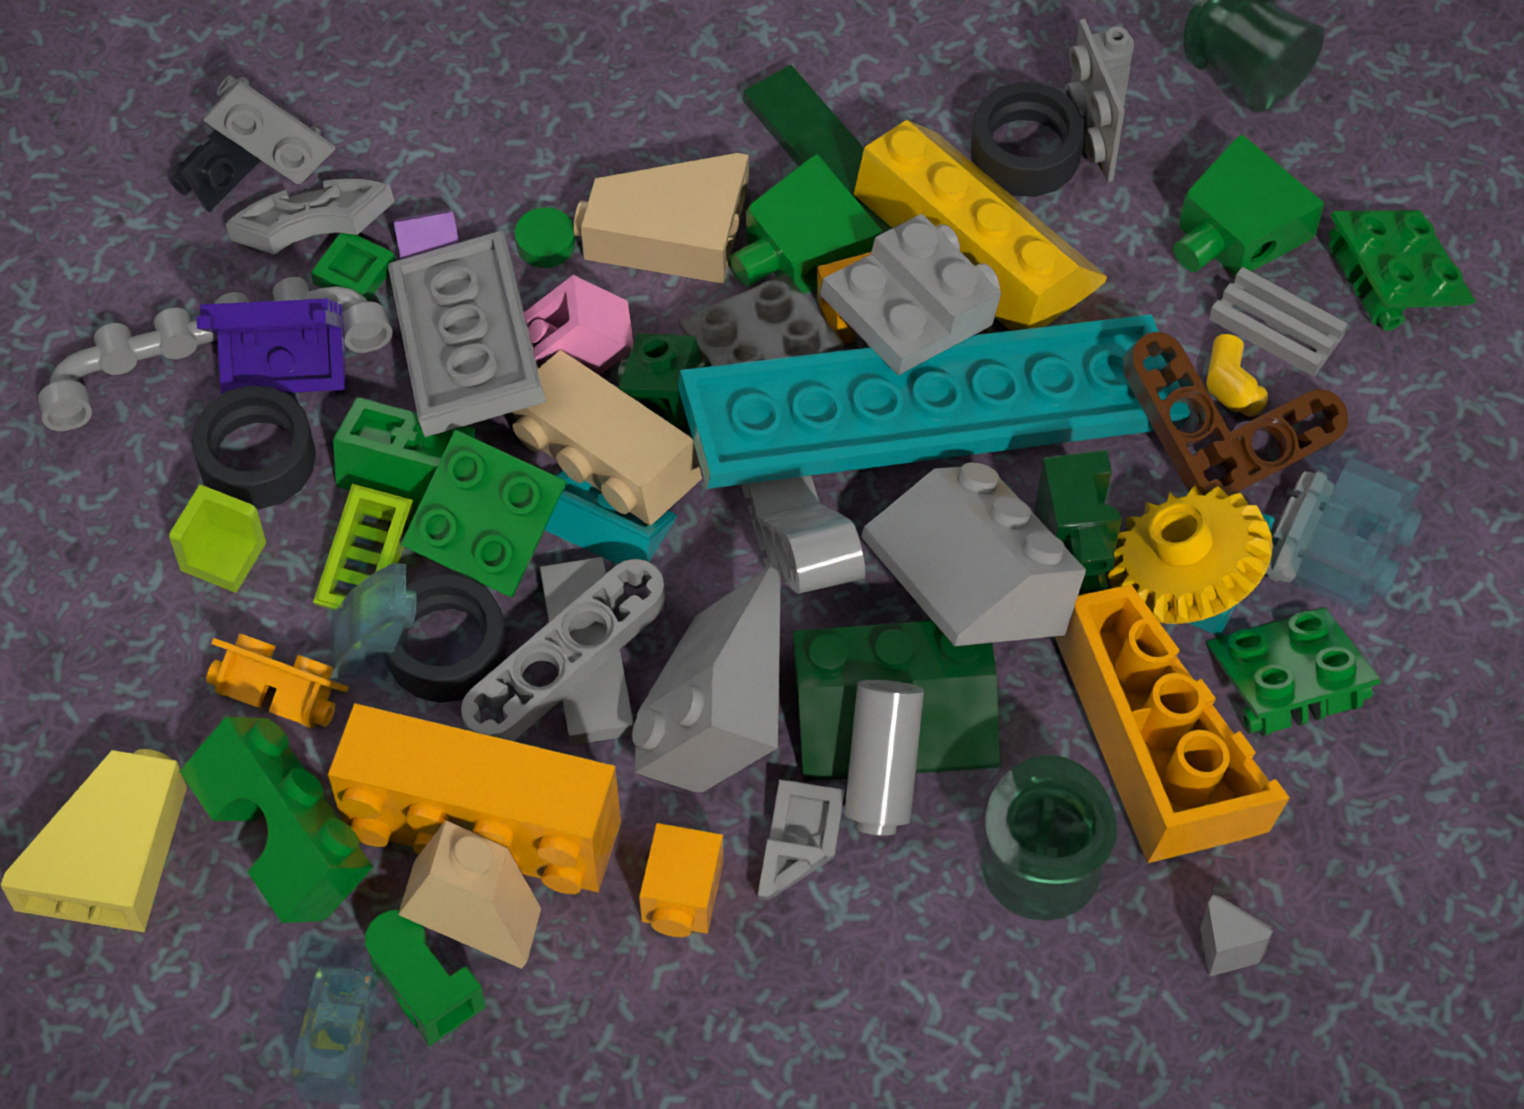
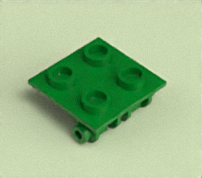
[1328,210,1476,331]
[401,430,567,598]
[1206,607,1380,737]

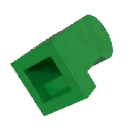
[365,910,486,1047]

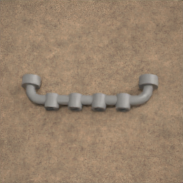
[38,277,393,431]

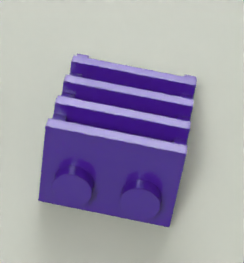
[196,298,347,395]

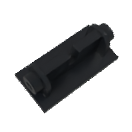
[169,92,262,213]

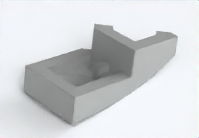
[758,779,845,900]

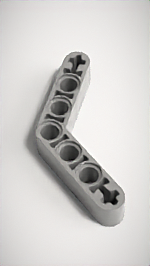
[708,348,865,594]

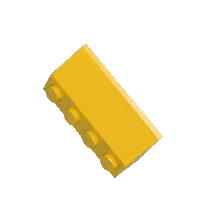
[854,120,1107,331]

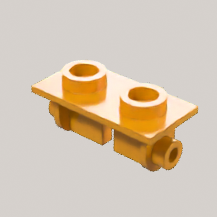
[206,633,349,729]

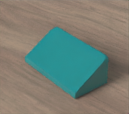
[545,470,677,564]

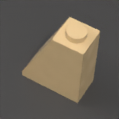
[574,153,749,284]

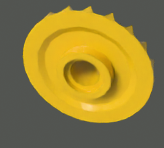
[1108,485,1273,624]

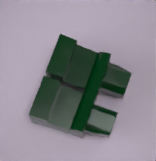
[1034,450,1122,596]

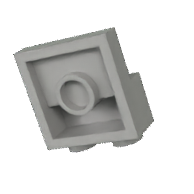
[820,214,1001,375]

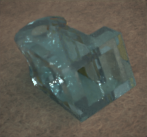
[291,966,379,1106]

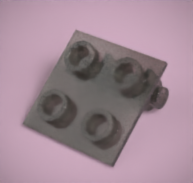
[678,274,844,366]

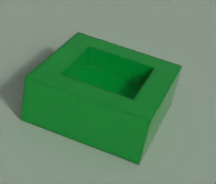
[311,233,395,302]

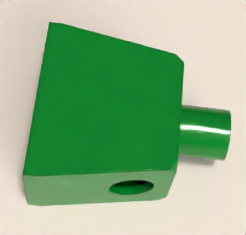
[1173,134,1324,276]
[730,154,883,297]

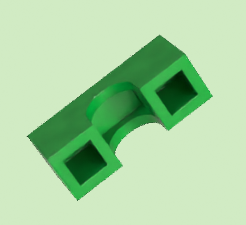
[179,717,373,923]

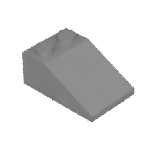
[632,567,781,792]

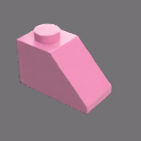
[525,275,633,376]

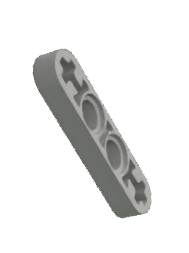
[461,559,665,741]

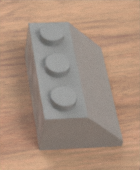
[861,463,1086,646]

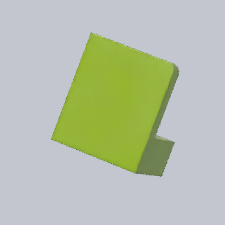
[169,484,267,593]

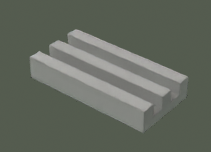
[1209,267,1348,377]

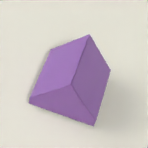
[393,209,459,260]

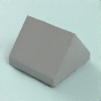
[1200,895,1273,977]

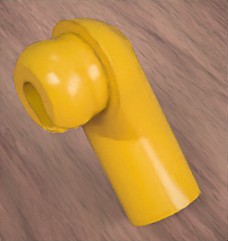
[1206,334,1268,417]

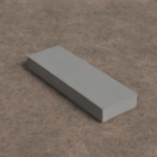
[540,557,634,746]

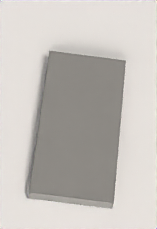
[388,231,546,437]

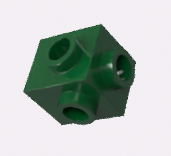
[618,333,711,433]

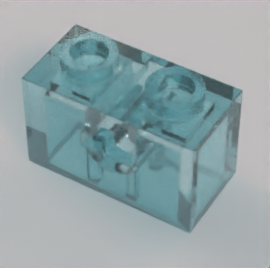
[1294,456,1424,614]

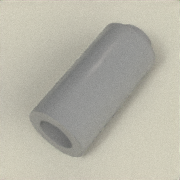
[844,680,924,835]

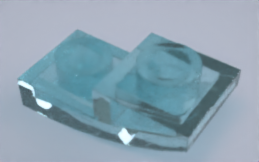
[330,563,417,679]

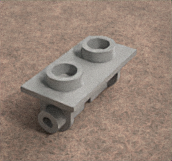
[203,75,336,184]

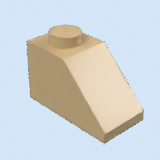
[398,820,541,969]

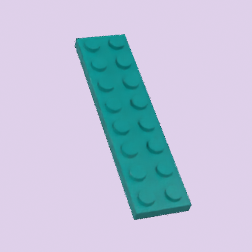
[677,314,1190,489]

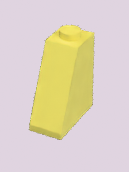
[0,749,187,932]

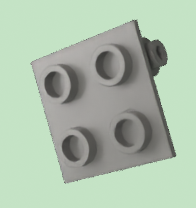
[1064,19,1134,182]

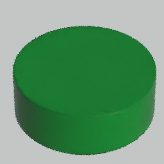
[515,207,576,268]

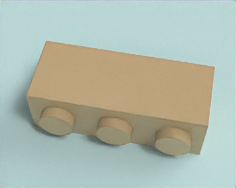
[513,349,702,525]

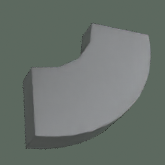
[225,179,395,255]

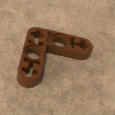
[1123,332,1348,496]

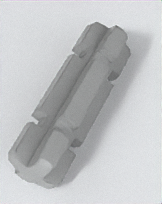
[1266,471,1335,583]

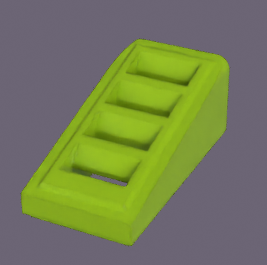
[313,484,417,621]

